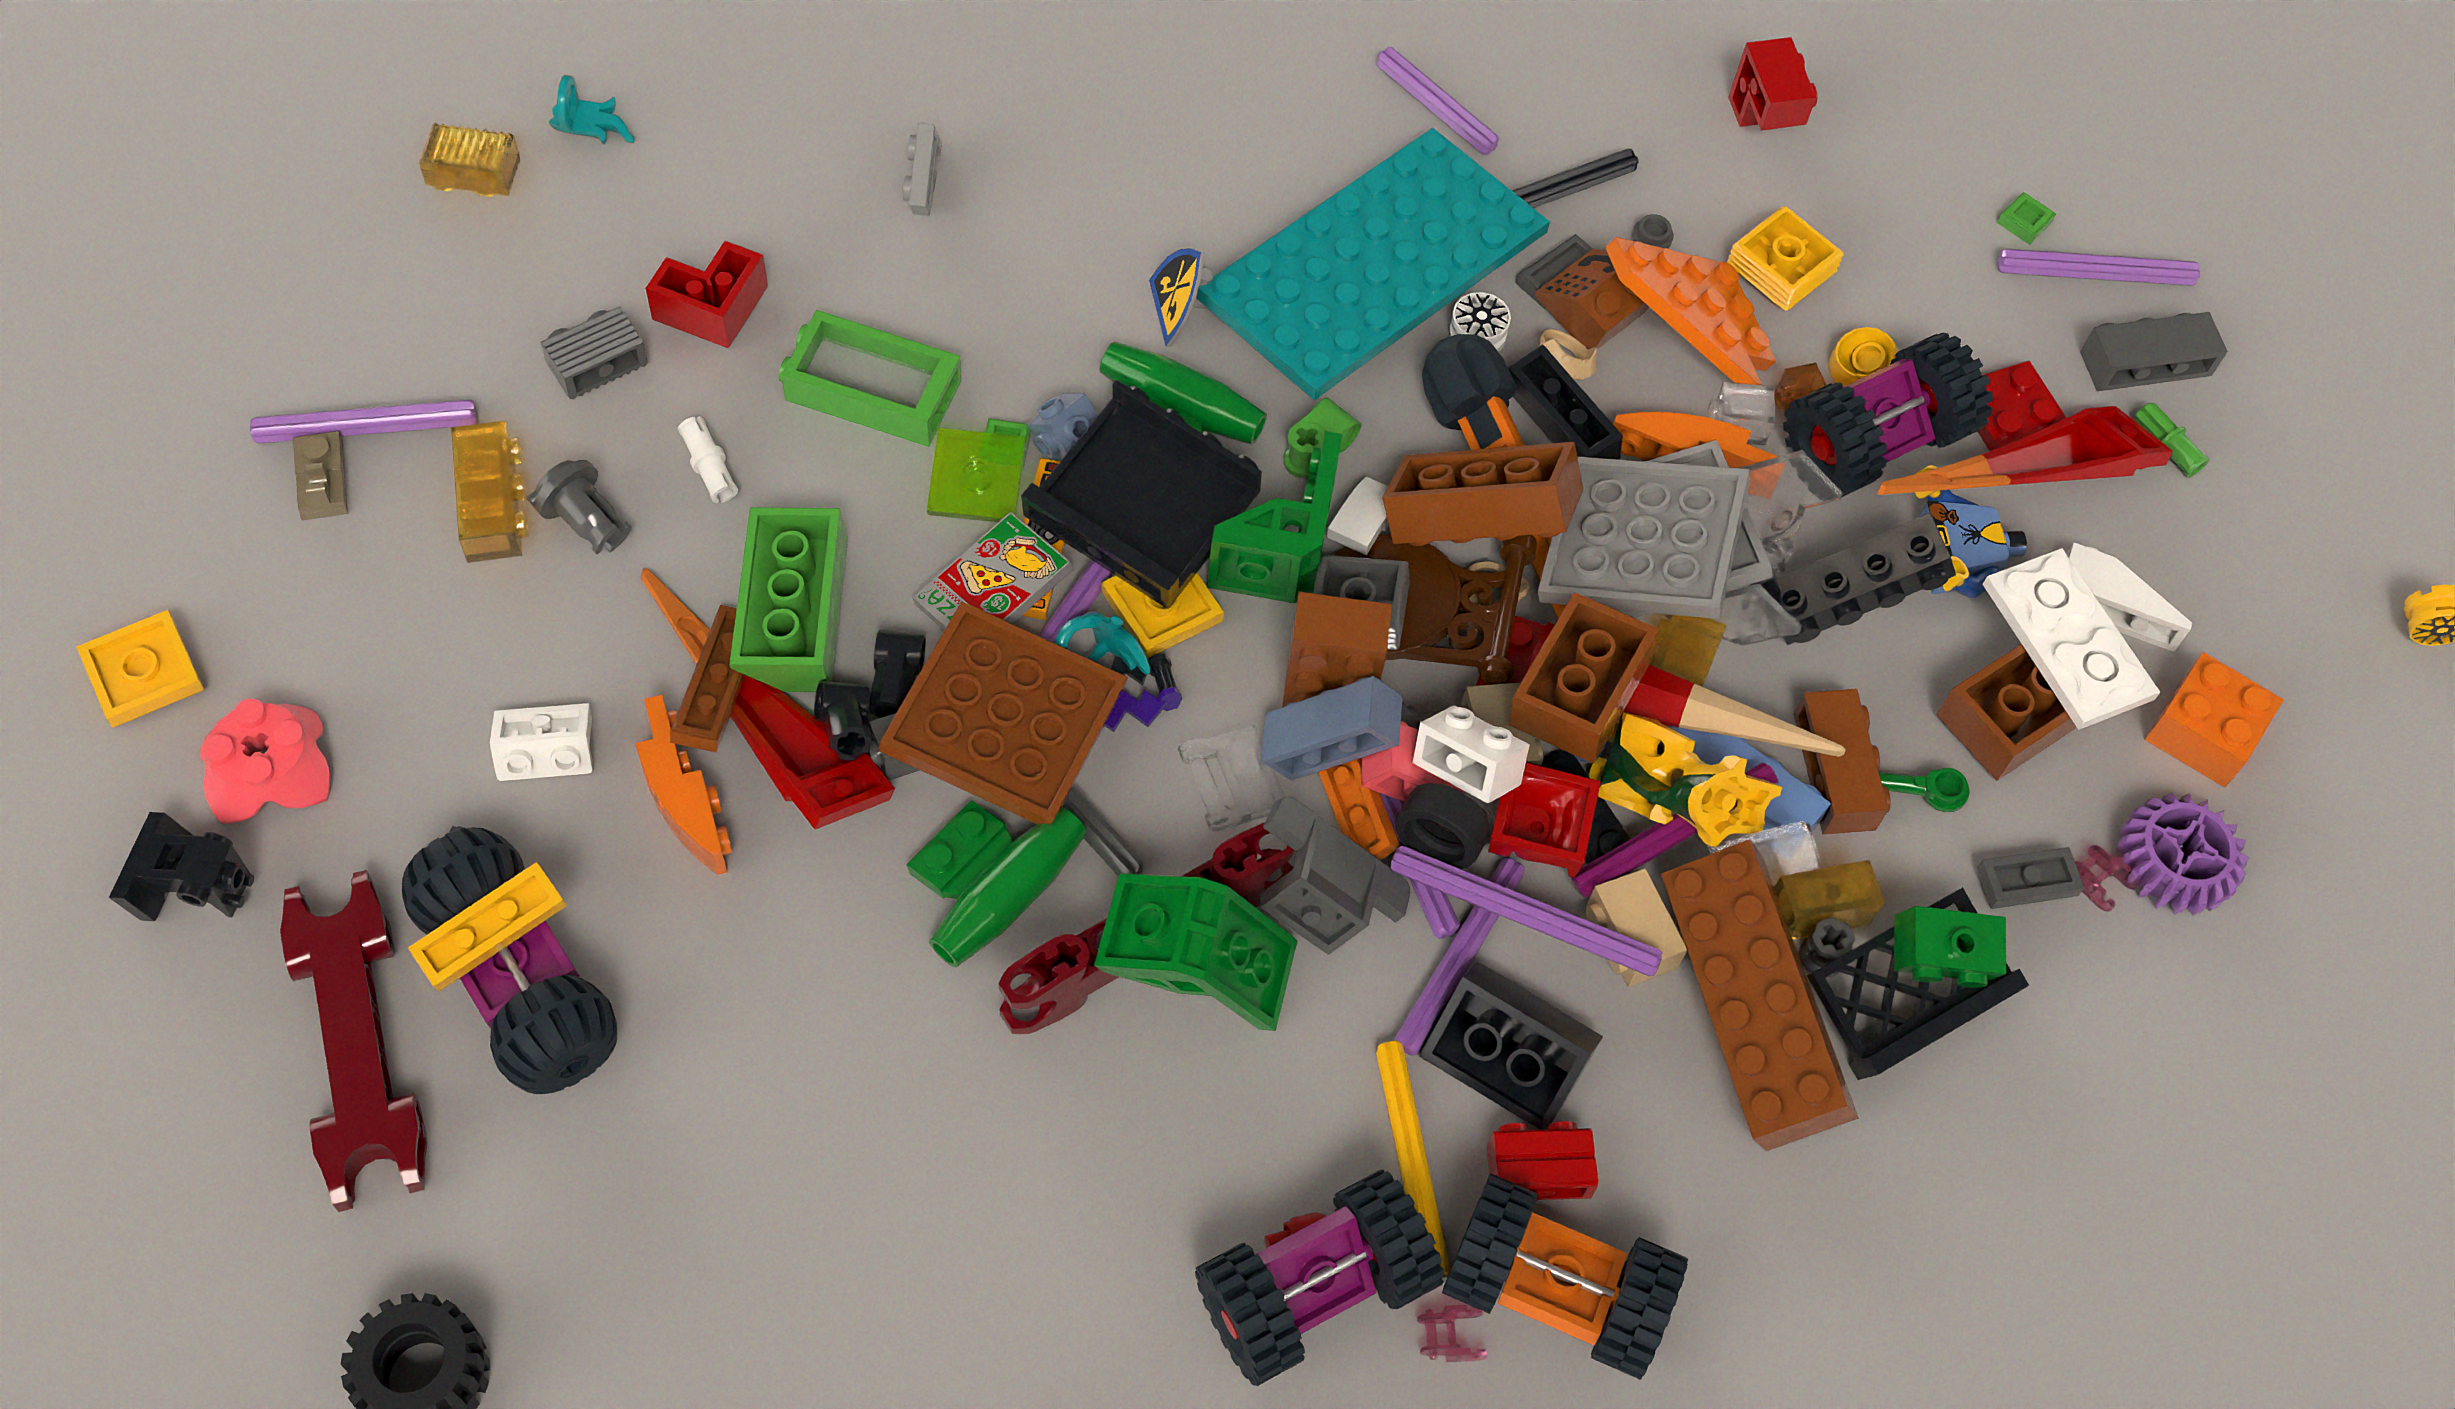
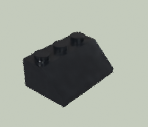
[1419,961,1603,1130]

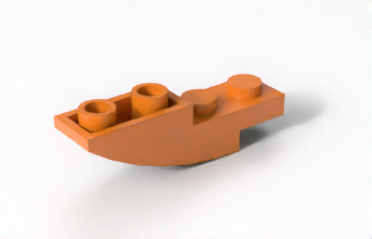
[1613,412,1787,496]
[635,694,732,875]

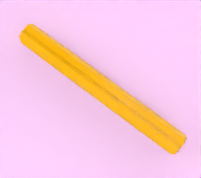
[1376,1040,1451,1278]

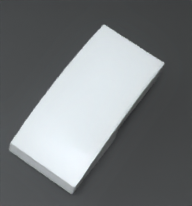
[1327,477,1389,555]

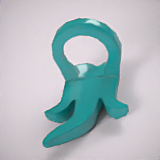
[548,75,634,144]
[1055,611,1150,675]

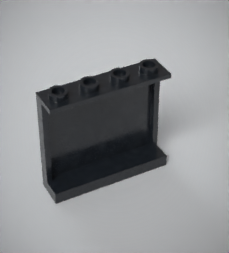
[1021,380,1262,609]

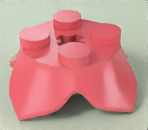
[200,699,330,824]

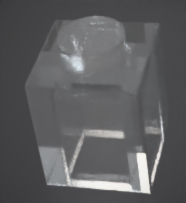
[1708,382,1775,446]

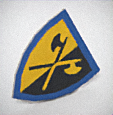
[1149,248,1213,347]

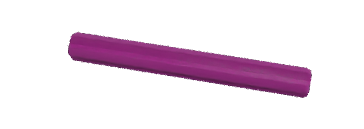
[1571,763,1778,897]

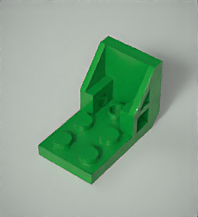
[1207,431,1342,603]
[1094,873,1298,1031]

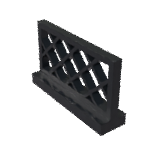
[1807,887,2029,1080]

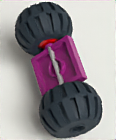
[402,827,617,1094]

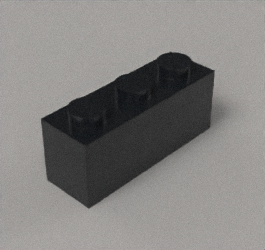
[1508,344,1623,460]

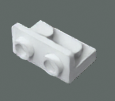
[490,703,593,781]

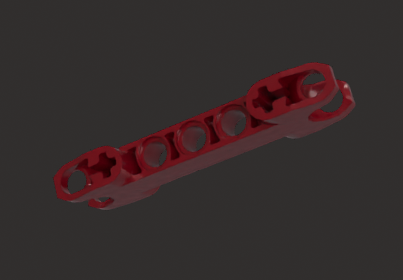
[998,822,1295,1034]
[280,870,427,1212]

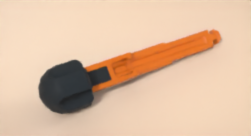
[1422,334,1566,619]

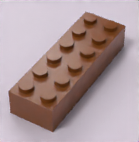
[1661,839,1859,1151]

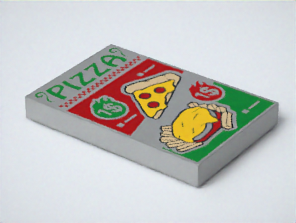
[912,511,1073,630]

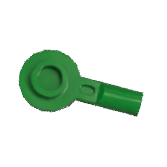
[1879,768,1970,812]

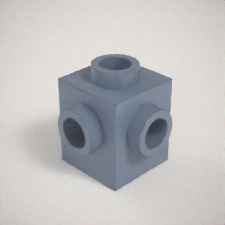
[1027,393,1098,460]

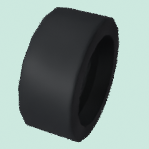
[1395,783,1491,869]

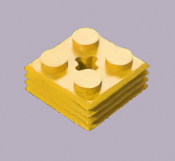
[1727,206,1844,311]

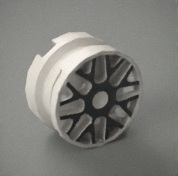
[1448,292,1511,352]

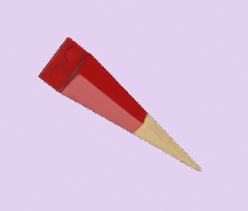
[1476,616,1846,757]

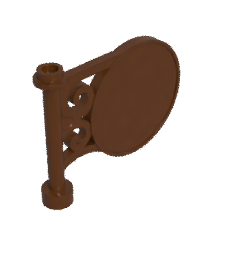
[1333,534,1537,685]

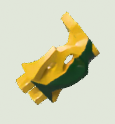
[1589,712,1783,847]

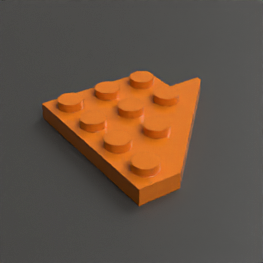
[1605,237,1776,394]

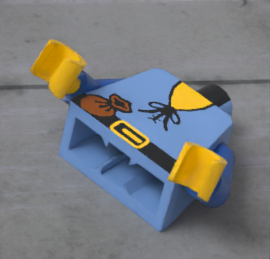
[1915,465,2027,599]

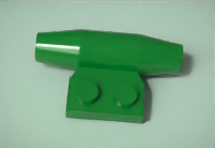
[1099,342,1267,445]
[906,800,1087,968]

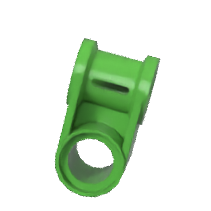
[1283,397,1362,478]

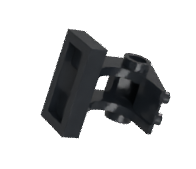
[109,812,254,921]

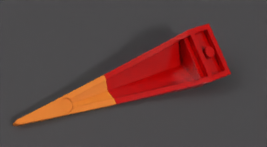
[1877,406,2173,495]
[641,567,895,830]

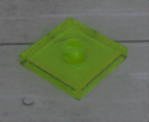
[927,428,1026,523]

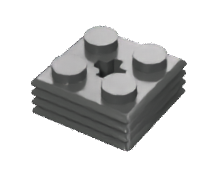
[1313,555,1410,650]

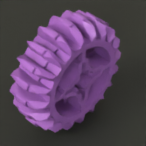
[2116,792,2249,916]

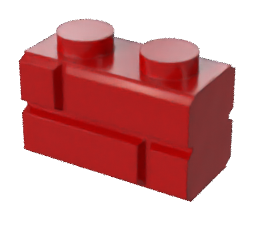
[1486,1121,1599,1200]

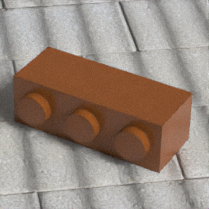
[1793,689,1891,835]

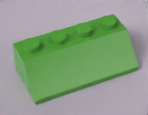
[730,507,848,692]

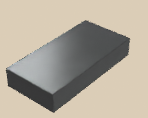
[1516,234,1593,309]

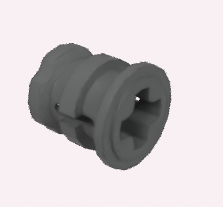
[1799,918,1855,978]

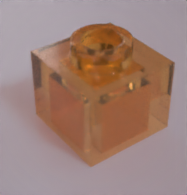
[1774,362,1826,421]

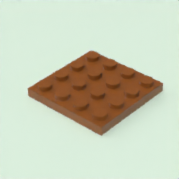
[879,601,1128,825]

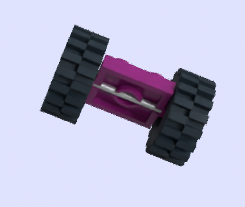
[1783,333,1993,499]
[1195,1169,1444,1386]

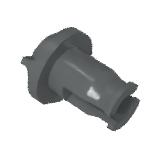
[526,460,631,555]

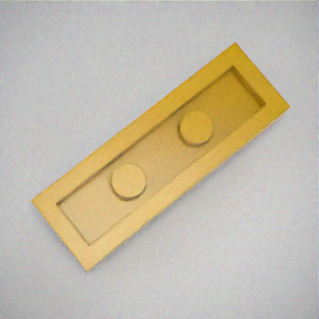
[408,862,567,992]

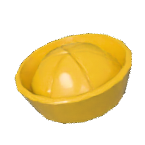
[1828,327,1900,387]

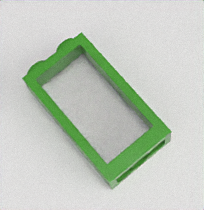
[779,310,961,447]

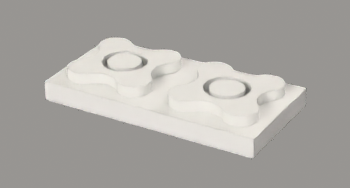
[1982,548,2160,730]

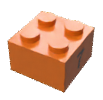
[2144,652,2284,788]

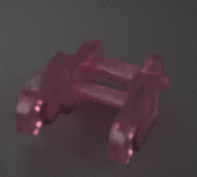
[2075,845,2141,912]
[1417,1305,1487,1362]

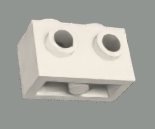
[1412,705,1530,803]

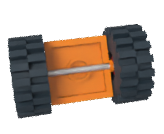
[1442,1173,1688,1380]

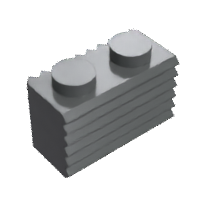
[541,306,648,400]

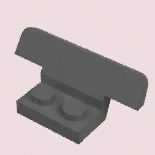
[1260,797,1410,955]

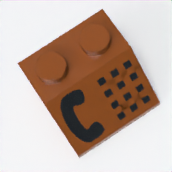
[1534,248,1649,349]

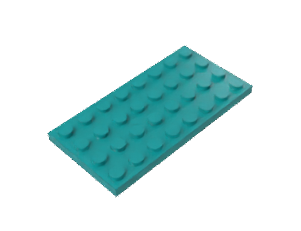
[1197,128,1550,400]

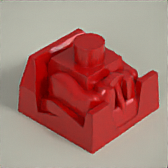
[1488,763,1601,878]

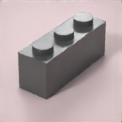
[2080,312,2228,392]

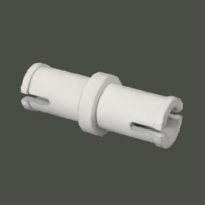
[678,416,738,503]

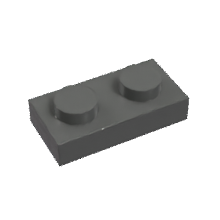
[1976,847,2085,909]

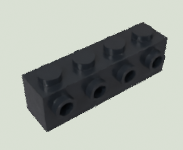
[1761,513,1956,645]

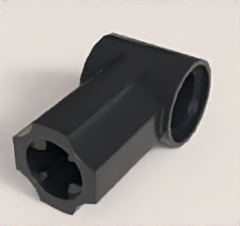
[869,629,926,718]
[814,680,873,761]

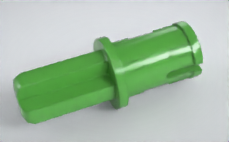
[2135,403,2210,478]

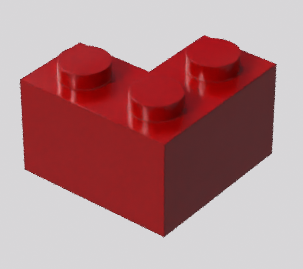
[1728,37,1818,131]
[645,241,768,349]

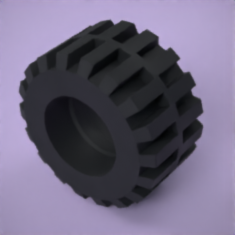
[340,1293,490,1409]

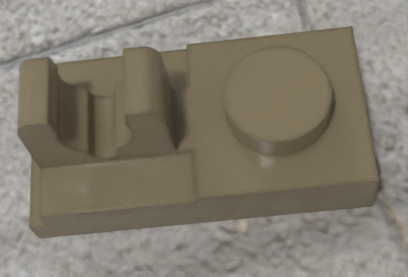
[293,431,348,520]

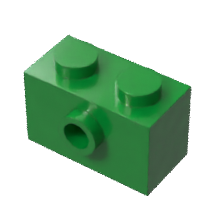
[1894,906,2006,988]

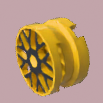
[2403,584,2455,646]

